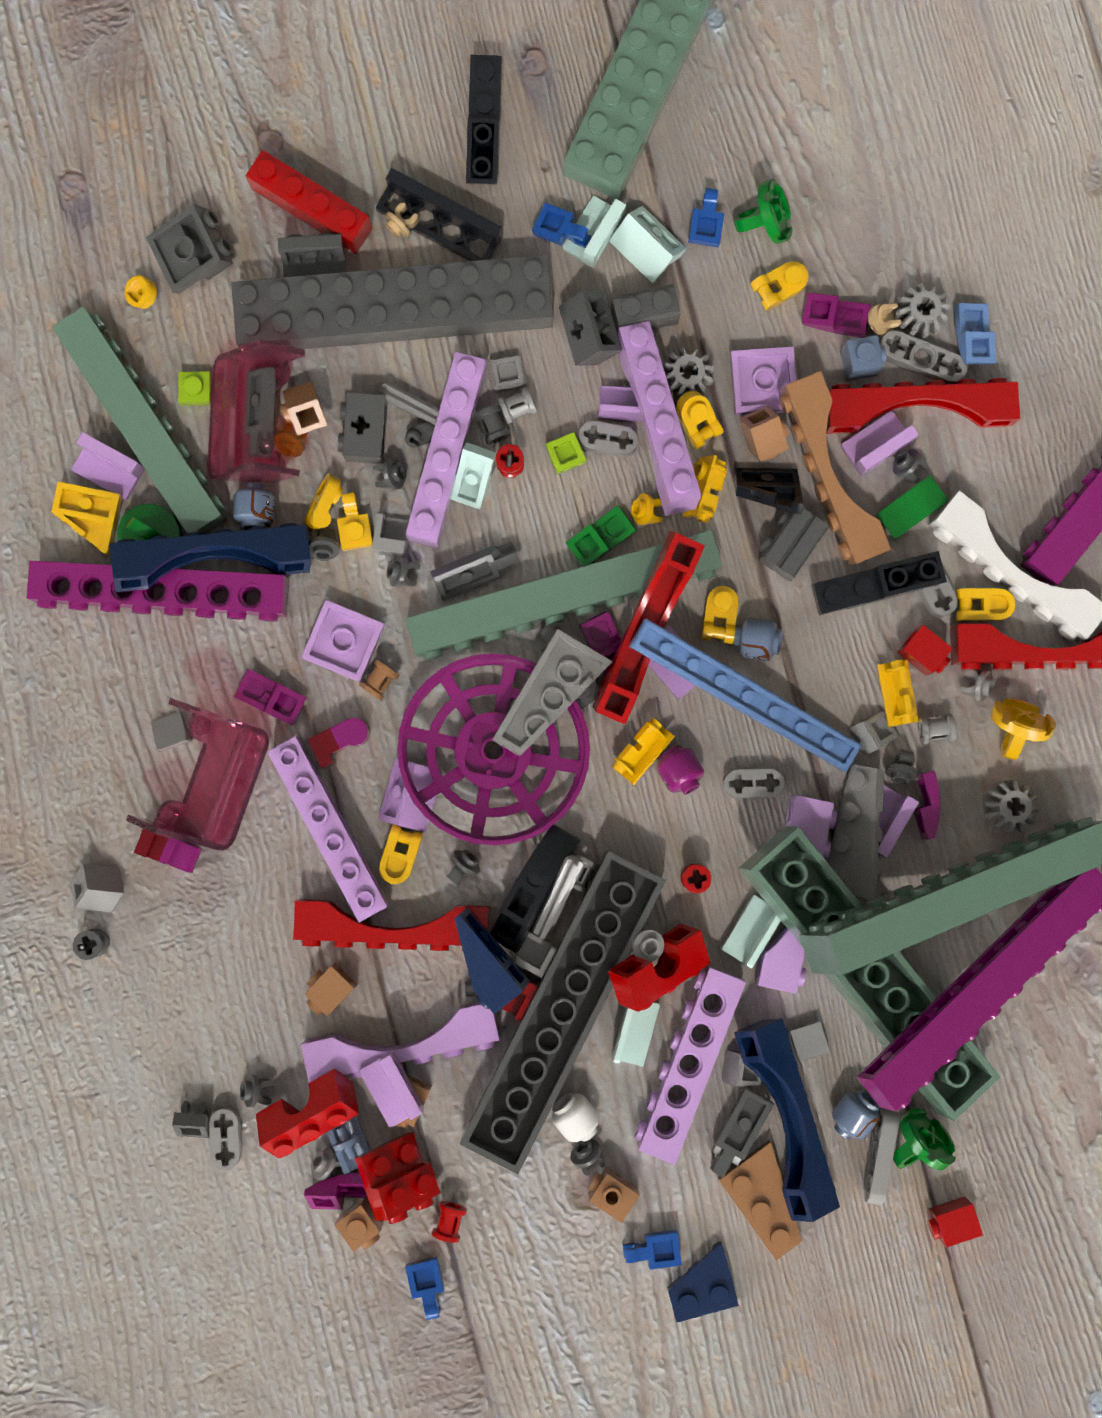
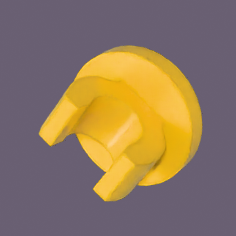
[631,493,663,525]

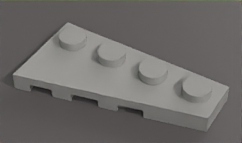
[492,629,613,756]
[827,764,884,900]

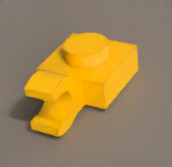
[337,492,373,551]

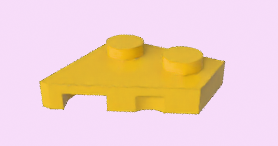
[51,482,123,555]

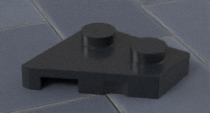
[734,468,804,514]

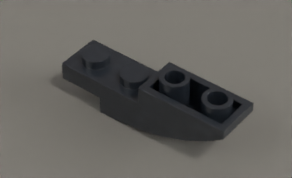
[466,54,502,185]
[811,551,947,616]
[490,824,581,953]

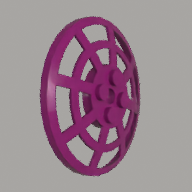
[397,653,590,846]

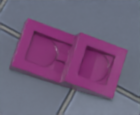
[802,292,871,338]
[579,610,622,676]
[233,668,307,726]
[914,771,940,840]
[304,1172,368,1210]

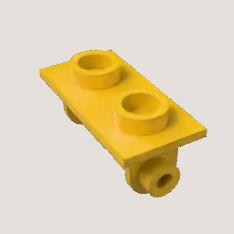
[682,455,728,523]
[877,660,919,727]
[612,718,675,785]

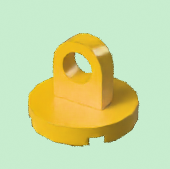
[990,698,1056,760]

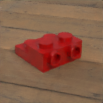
[355,1132,441,1224]

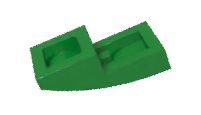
[876,475,949,539]
[566,505,638,567]

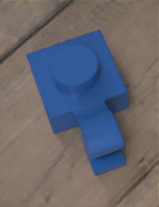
[688,188,724,248]
[532,203,591,248]
[622,1229,682,1270]
[405,1256,445,1320]

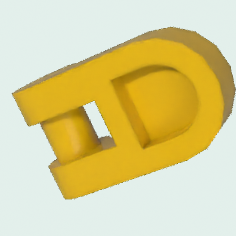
[750,261,809,311]
[676,391,724,450]
[304,473,343,530]
[701,586,738,644]
[956,588,1016,622]
[379,824,424,884]

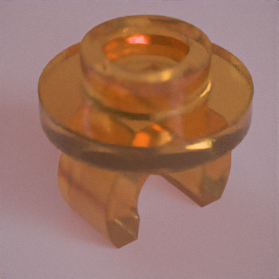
[274,423,308,457]

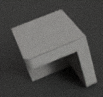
[372,512,409,557]
[70,864,124,912]
[514,931,557,978]

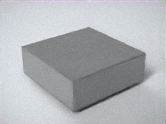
[489,354,526,393]
[789,1020,830,1062]

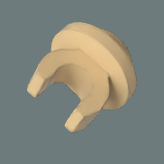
[385,202,419,238]
[868,303,901,336]

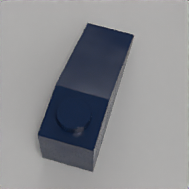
[455,907,530,1014]

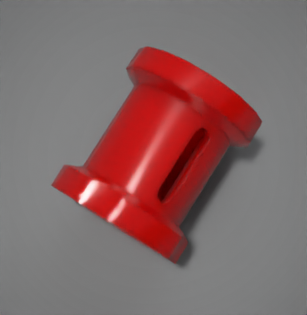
[496,444,524,478]
[680,864,712,893]
[431,1201,467,1243]

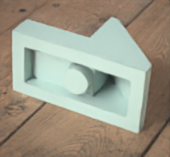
[451,442,496,510]

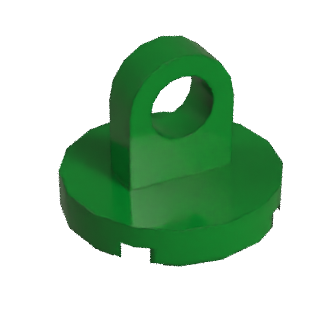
[733,178,793,244]
[117,504,181,542]
[893,1108,956,1171]

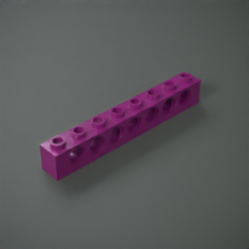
[26,560,289,622]

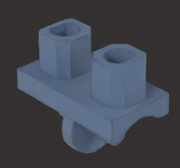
[327,1116,371,1175]

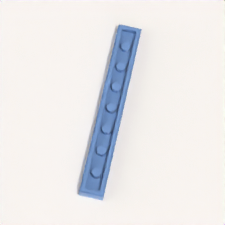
[628,618,862,773]

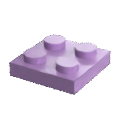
[730,346,797,416]
[301,600,385,683]

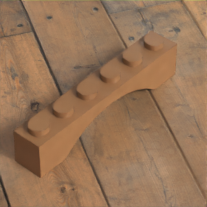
[779,371,891,565]

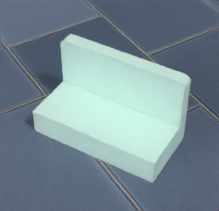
[563,196,626,268]
[610,206,687,283]
[720,894,781,969]
[612,1002,660,1067]

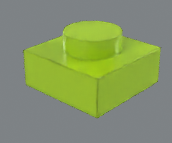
[178,371,212,406]
[545,432,586,475]

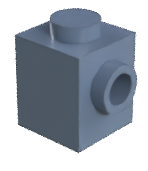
[840,335,887,381]

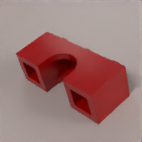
[608,923,711,1012]
[256,1069,359,1159]

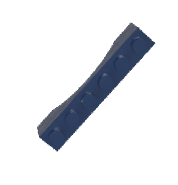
[109,523,311,592]
[734,1018,840,1222]

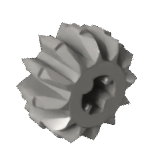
[895,283,950,339]
[663,346,714,400]
[983,780,1040,834]

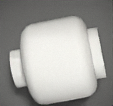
[552,1093,599,1142]

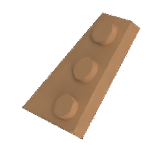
[718,1140,802,1260]

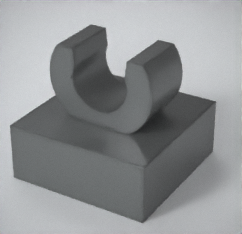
[172,1101,209,1138]

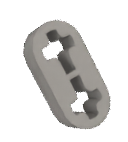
[579,421,638,457]
[918,572,958,618]
[723,769,785,798]
[209,1106,242,1171]

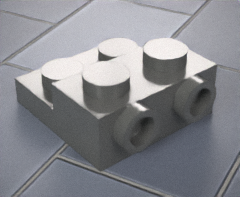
[146,204,233,294]

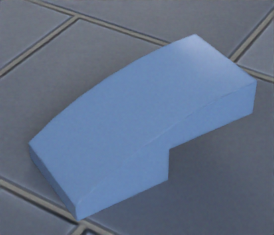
[954,303,996,365]

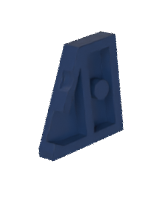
[667,1241,739,1323]

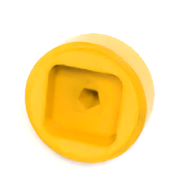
[125,275,157,309]

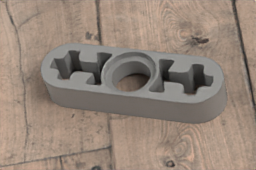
[879,330,967,385]
[864,1109,899,1205]

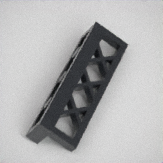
[376,168,503,261]

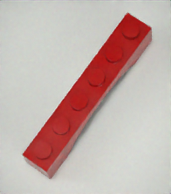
[826,378,1020,434]
[592,531,705,724]
[950,624,1102,671]
[293,899,490,951]

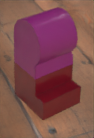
[307,718,370,769]
[133,825,202,873]

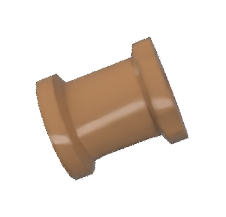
[359,659,400,701]

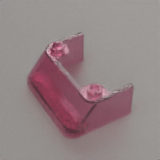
[207,339,305,483]
[126,698,269,850]

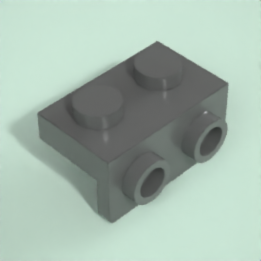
[278,232,347,277]

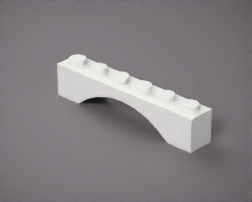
[929,490,1102,642]

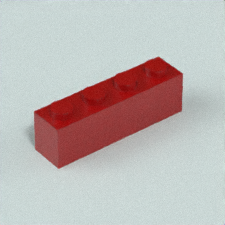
[245,150,373,254]

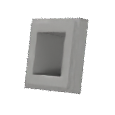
[850,709,899,755]
[151,711,192,752]
[722,1050,762,1088]

